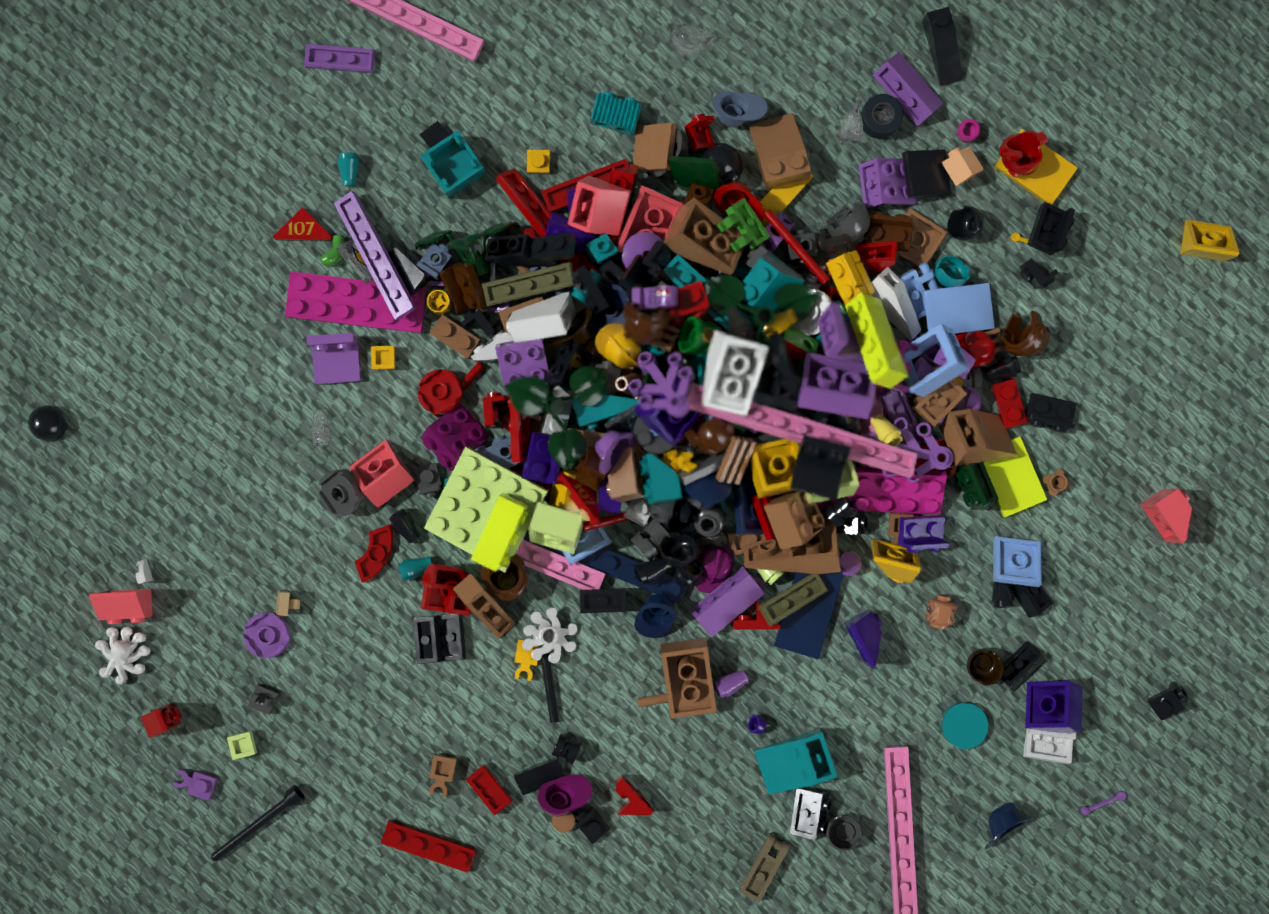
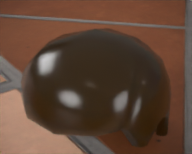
[966,648,1004,686]

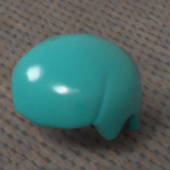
[935,255,971,288]

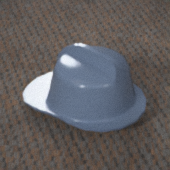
[712,91,768,127]

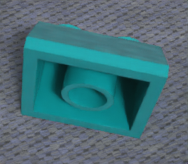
[742,251,805,314]

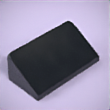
[389,247,427,296]
[1009,583,1053,618]
[1000,641,1046,692]
[514,757,565,795]

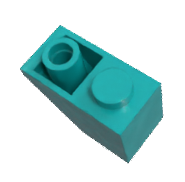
[639,454,682,505]

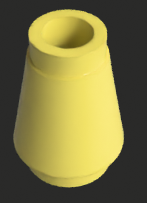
[871,414,902,447]

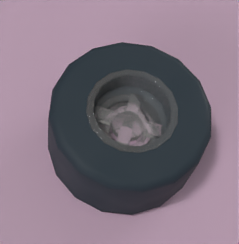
[860,94,903,139]

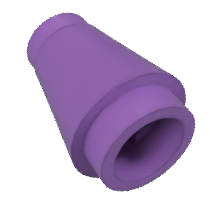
[713,670,749,699]

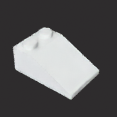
[702,330,769,416]

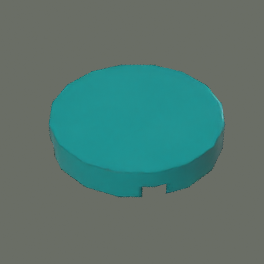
[941,702,988,749]

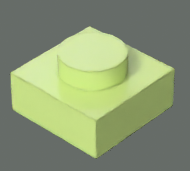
[227,731,257,760]

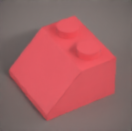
[349,440,415,508]
[1140,489,1192,543]
[89,589,152,624]

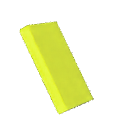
[983,436,1047,517]

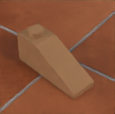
[453,574,516,639]

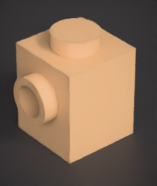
[942,146,984,186]

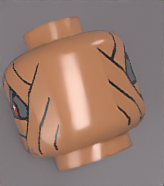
[925,594,958,629]

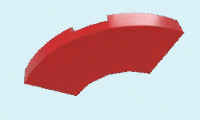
[354,524,394,583]

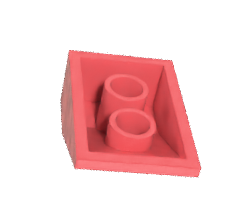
[614,186,683,258]

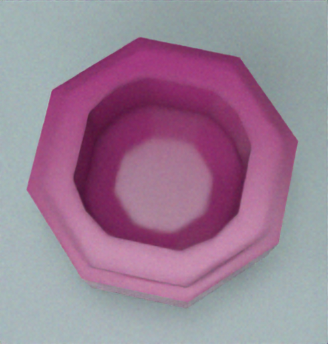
[957,119,981,143]

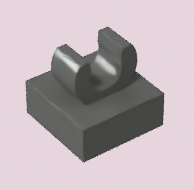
[248,684,280,715]

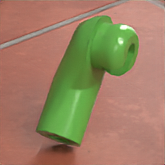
[321,235,345,267]

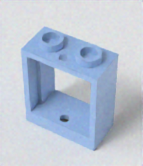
[904,324,970,397]

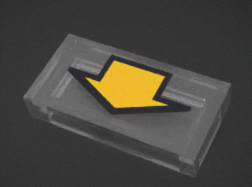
[336,239,374,284]

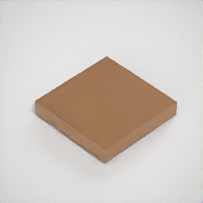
[632,123,677,173]
[897,208,948,269]

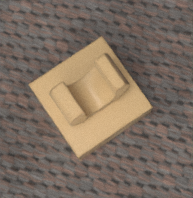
[276,590,300,616]

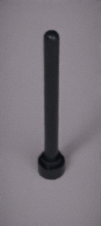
[211,785,305,861]

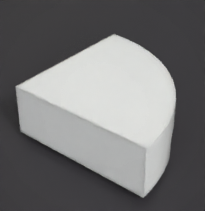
[135,559,153,584]

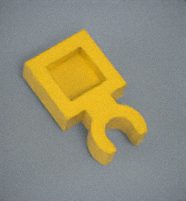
[514,639,541,681]

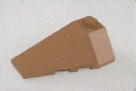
[744,519,841,574]

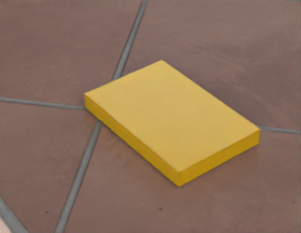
[994,129,1078,205]

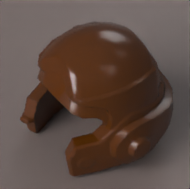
[1002,311,1050,356]

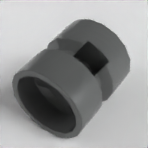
[630,519,671,561]

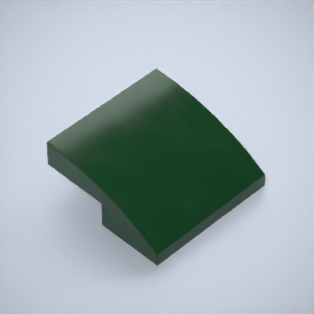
[669,156,726,193]

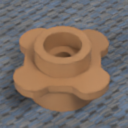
[1043,469,1070,496]

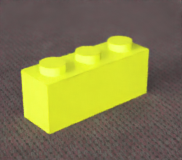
[471,493,529,571]

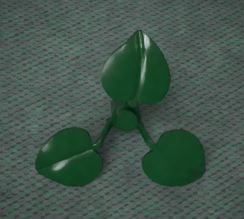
[415,222,520,276]
[705,275,818,374]
[504,366,608,470]

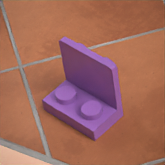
[859,158,916,210]
[817,302,865,364]
[306,333,361,384]
[495,338,549,393]

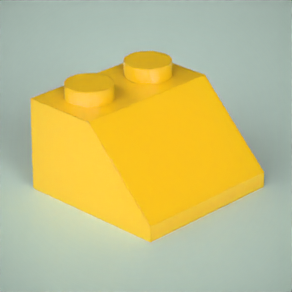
[750,439,799,499]

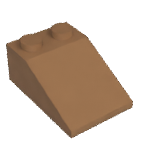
[748,113,811,190]
[663,198,745,275]
[660,637,717,718]

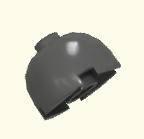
[823,201,870,245]

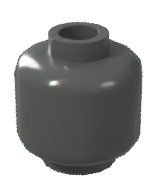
[694,504,726,537]

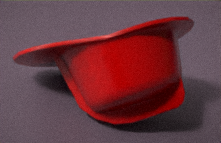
[714,182,765,223]
[955,331,996,367]

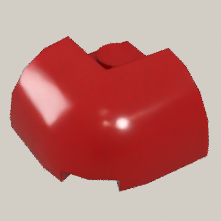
[420,564,471,616]

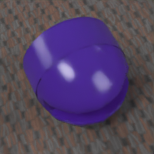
[748,715,768,734]

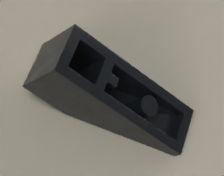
[922,7,963,86]

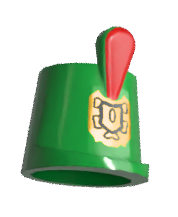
[678,317,723,356]

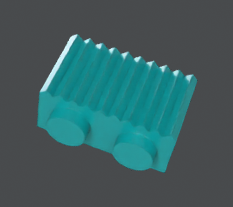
[590,91,642,136]

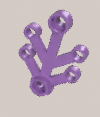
[628,352,695,417]
[864,417,953,483]

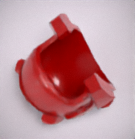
[999,130,1048,178]

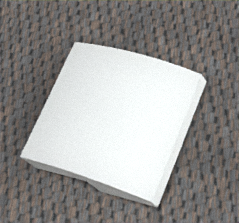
[1023,729,1076,765]

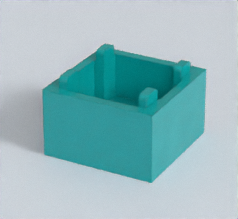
[420,130,486,199]

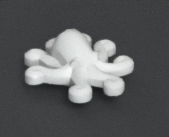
[522,607,577,663]
[95,627,151,685]

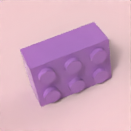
[797,353,875,419]

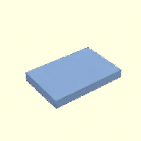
[923,283,995,334]

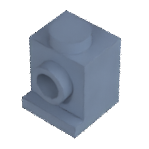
[417,243,454,281]

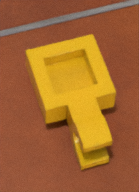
[660,450,697,472]

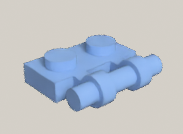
[899,262,941,319]

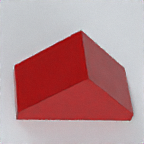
[851,241,898,276]

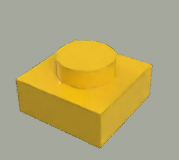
[527,150,550,174]
[371,346,396,370]

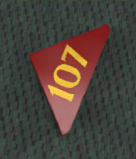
[273,207,333,241]
[557,473,600,527]

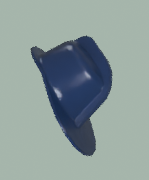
[634,591,677,638]
[985,802,1032,850]

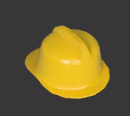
[595,323,642,368]

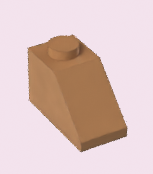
[607,447,644,502]

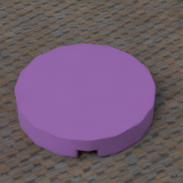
[243,612,290,658]

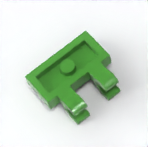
[717,198,771,252]

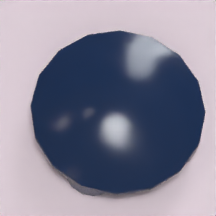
[684,471,732,508]

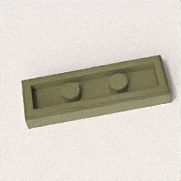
[757,574,828,626]

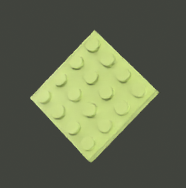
[424,446,549,573]

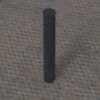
[541,653,559,723]

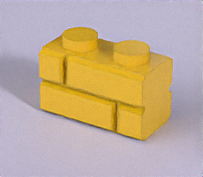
[826,250,875,305]

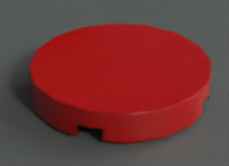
[418,369,463,415]

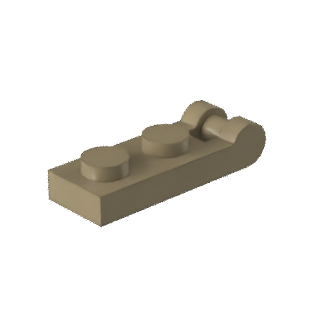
[738,833,790,903]

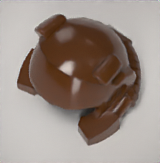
[623,301,671,346]
[684,415,735,456]
[481,554,529,601]

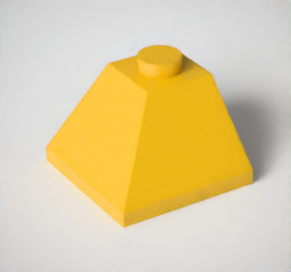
[871,538,921,583]

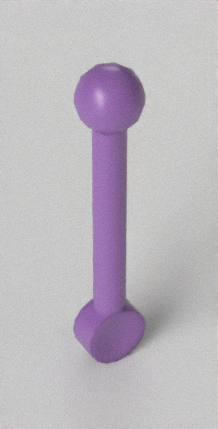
[1081,791,1126,816]

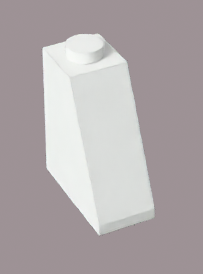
[506,292,577,343]

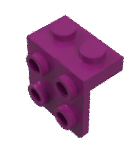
[420,404,489,472]

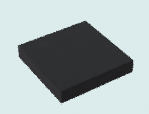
[902,149,951,198]

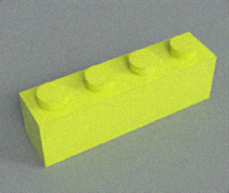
[845,292,908,389]

